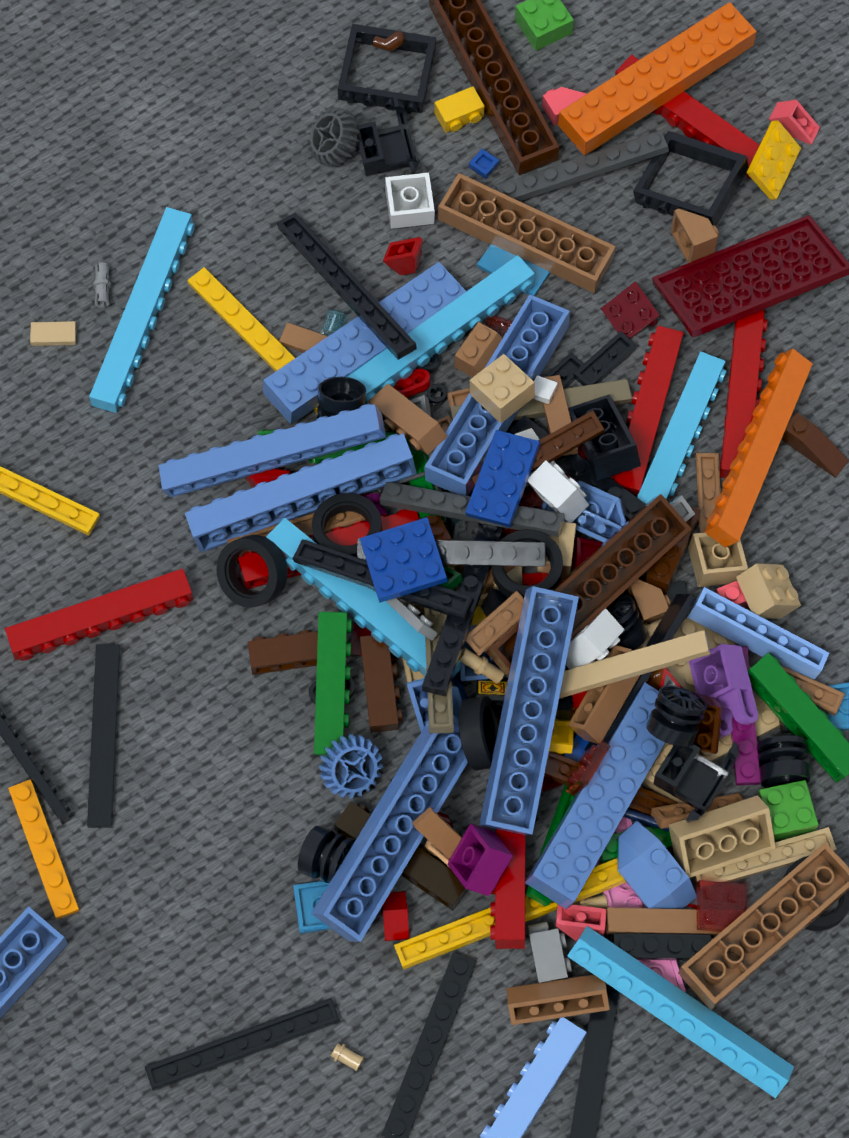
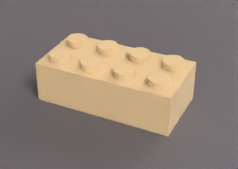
[669,795,776,878]

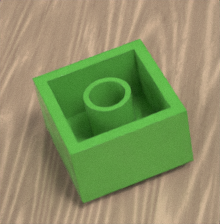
[515,0,574,51]
[757,780,818,841]

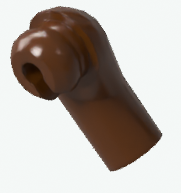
[373,31,405,51]

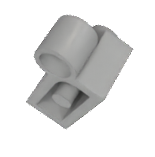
[528,921,572,983]

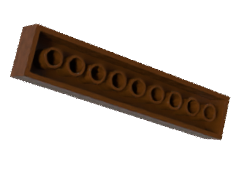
[429,0,559,175]
[485,494,692,677]

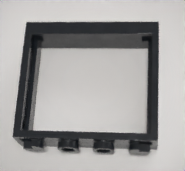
[338,24,436,114]
[633,131,748,226]

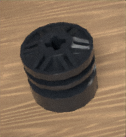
[317,377,366,419]
[606,594,648,654]
[646,686,707,747]
[757,735,810,788]
[298,826,356,883]

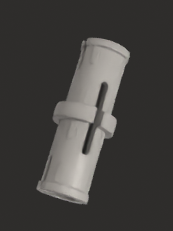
[93,262,111,308]

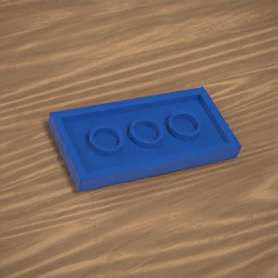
[465,430,541,528]

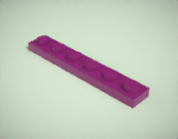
[731,647,761,786]

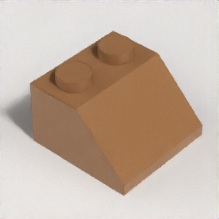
[671,209,719,263]
[454,322,503,378]

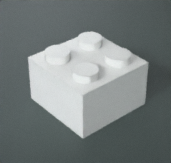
[385,173,435,229]
[527,461,589,523]
[566,608,624,669]

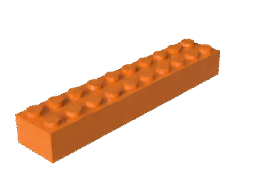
[558,2,757,156]

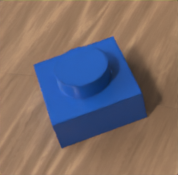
[469,148,499,179]

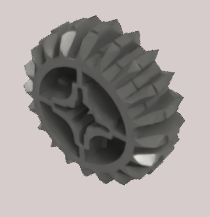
[307,107,361,167]

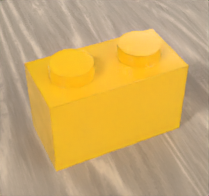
[434,86,485,133]

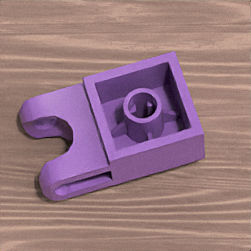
[689,644,758,738]

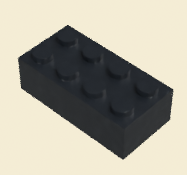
[568,394,641,481]

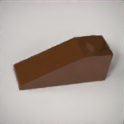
[781,413,849,478]

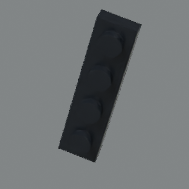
[612,933,711,961]

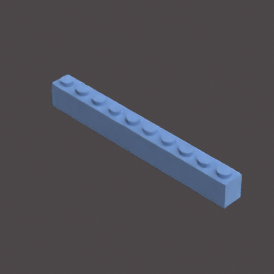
[159,404,386,497]

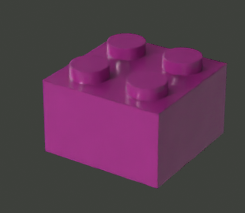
[447,823,513,896]

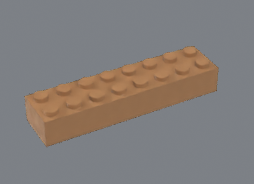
[438,173,616,293]
[678,842,849,1010]

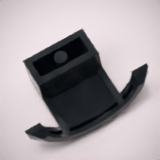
[357,97,419,176]
[653,741,739,823]

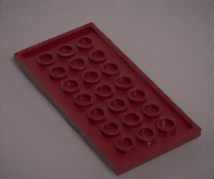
[652,215,849,338]

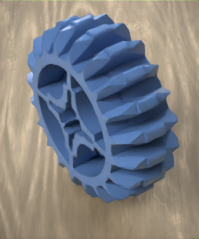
[319,734,384,799]

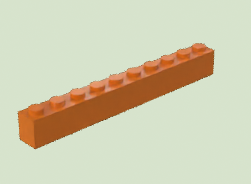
[704,348,813,548]

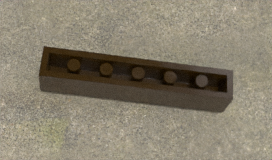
[334,802,468,911]

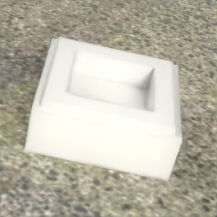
[533,376,558,404]

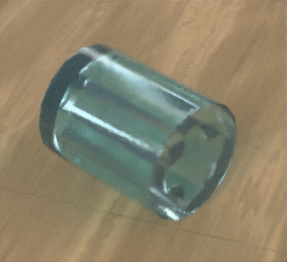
[320,309,347,336]

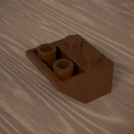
[694,692,723,754]

